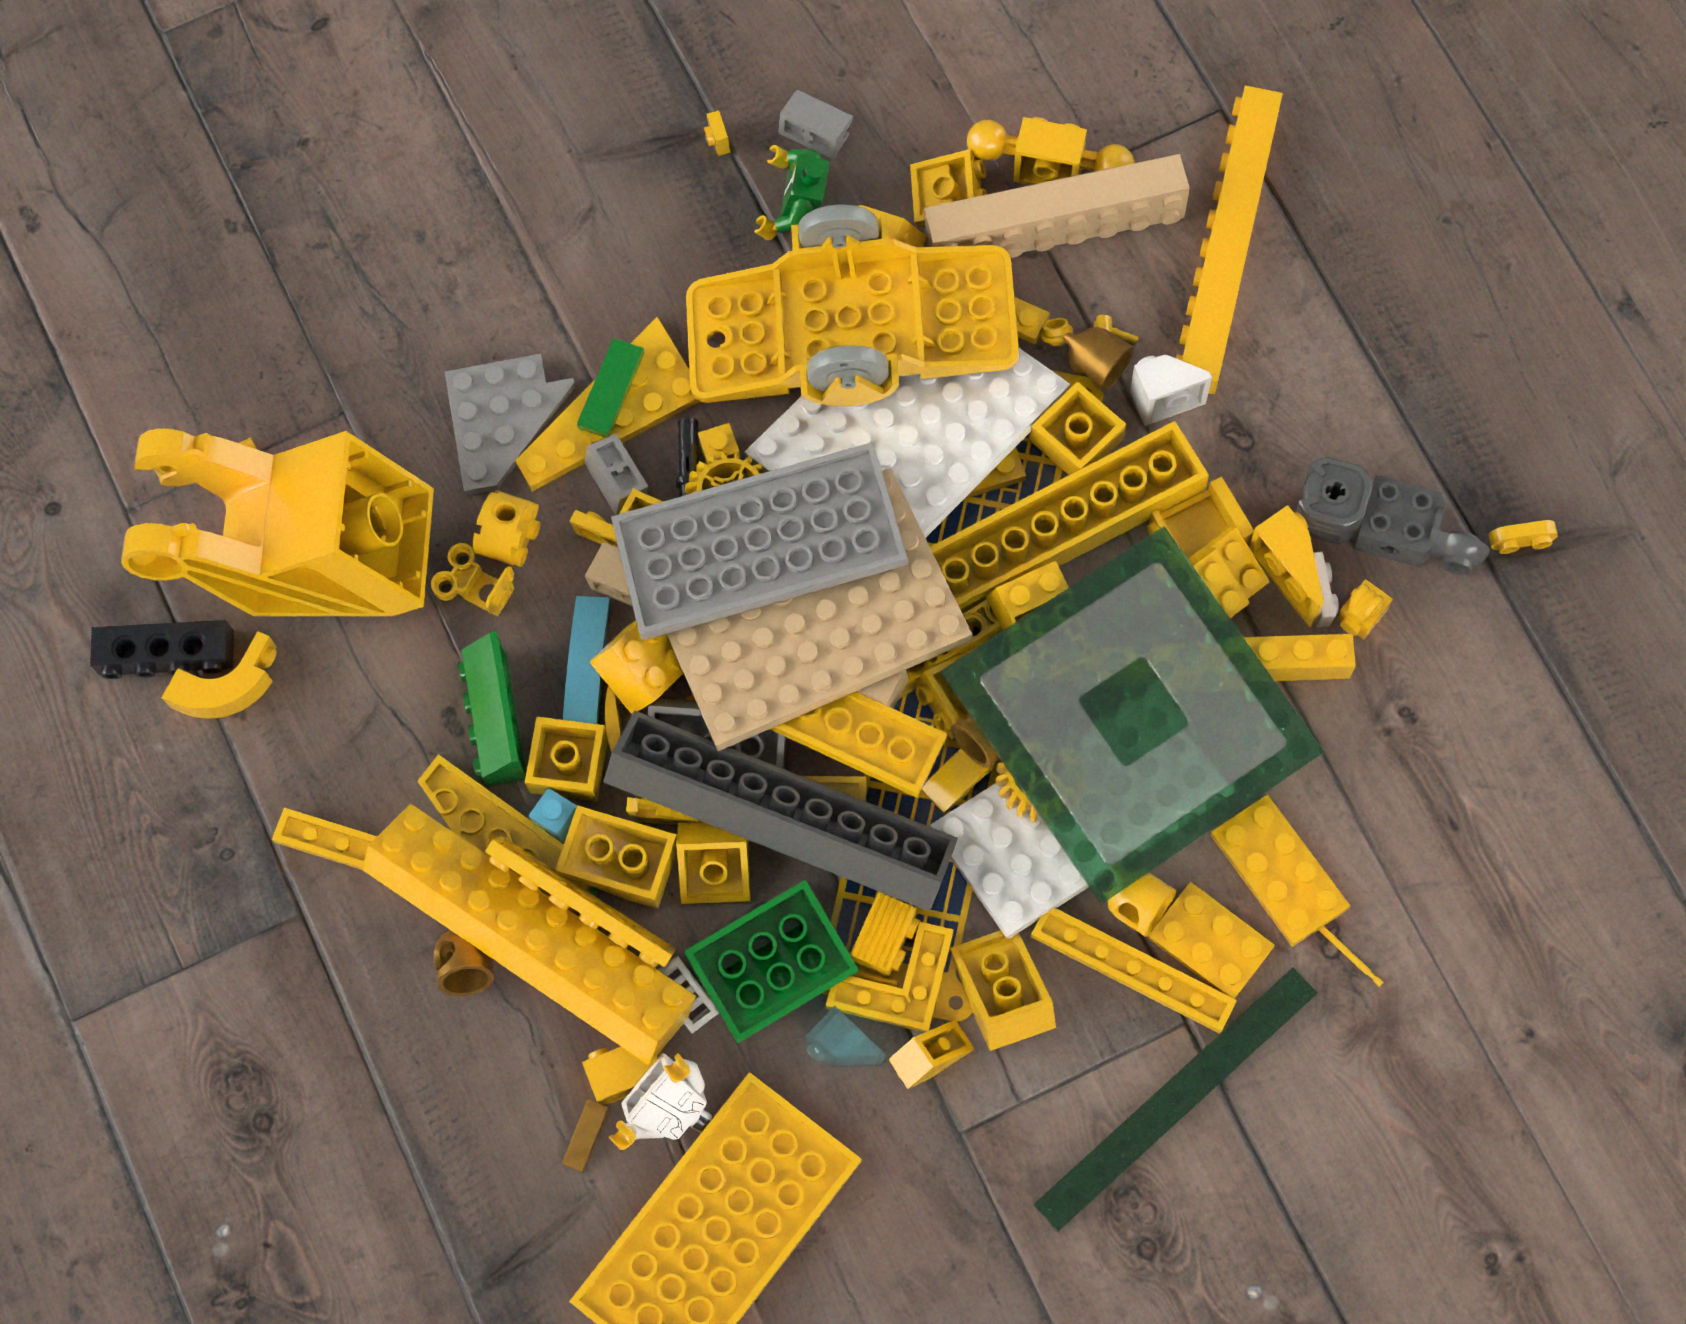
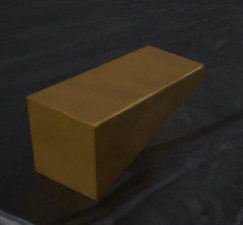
[562,1099,611,1173]

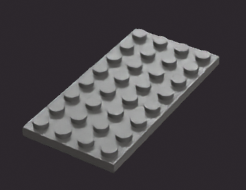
[611,442,909,641]

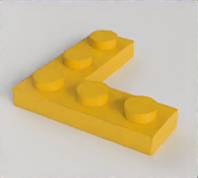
[826,922,954,1033]

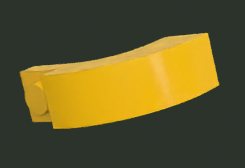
[161,631,277,719]

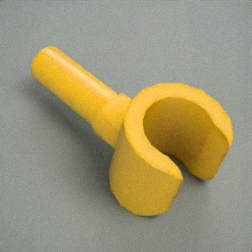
[1094,315,1138,344]

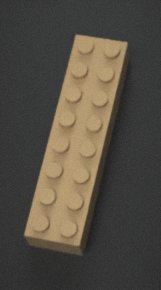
[924,154,1190,258]

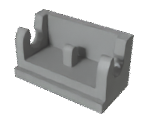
[778,90,853,160]
[584,434,648,515]

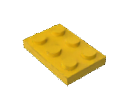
[1148,882,1275,999]

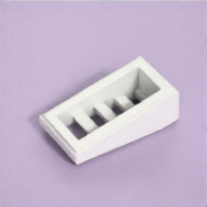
[657,955,719,1033]

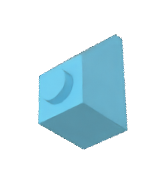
[529,788,577,844]

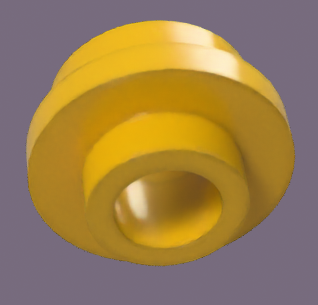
[1040,318,1074,346]

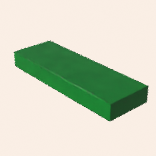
[577,338,645,438]

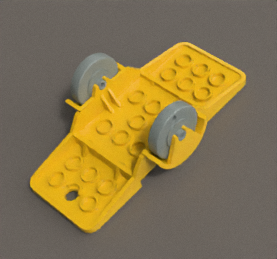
[686,204,1019,406]

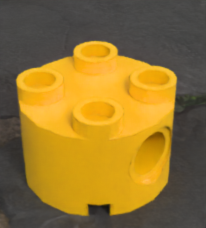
[473,490,541,567]

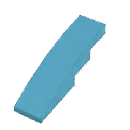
[563,596,611,724]

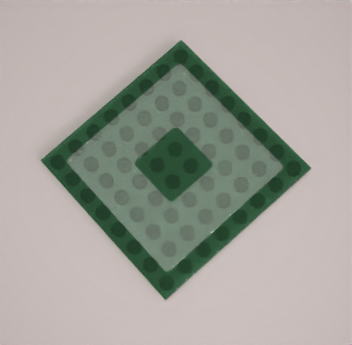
[940,526,1324,905]

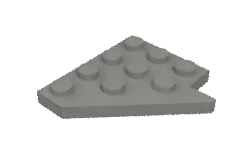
[445,354,576,496]

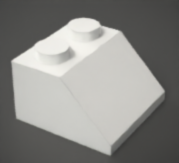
[1130,354,1212,426]

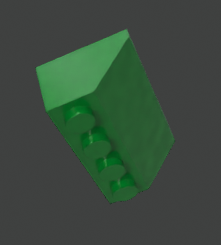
[458,631,526,787]

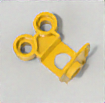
[431,543,515,616]

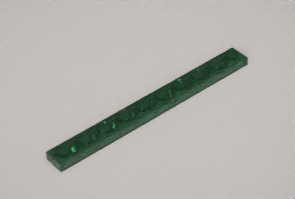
[1033,967,1318,1233]

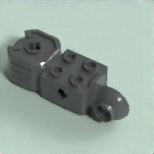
[1296,457,1490,575]

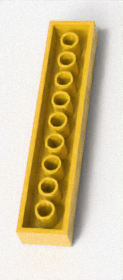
[930,421,1209,614]
[363,803,696,1065]

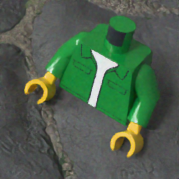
[754,145,829,240]

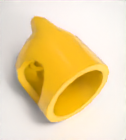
[1102,864,1177,937]

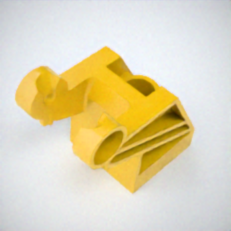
[121,429,434,616]

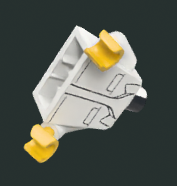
[609,1052,712,1150]

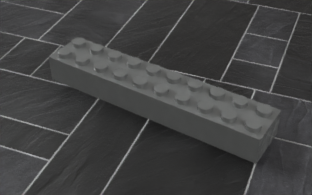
[603,710,958,911]

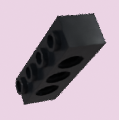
[90,620,234,679]

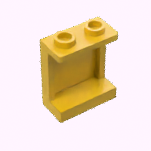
[1147,476,1254,579]

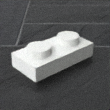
[1314,552,1339,628]

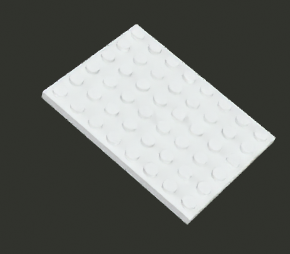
[744,348,1070,538]

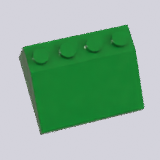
[683,880,859,1044]

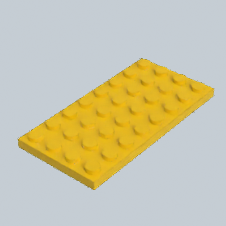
[569,1072,862,1324]

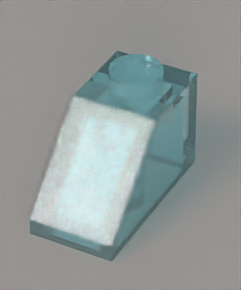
[805,1006,886,1067]

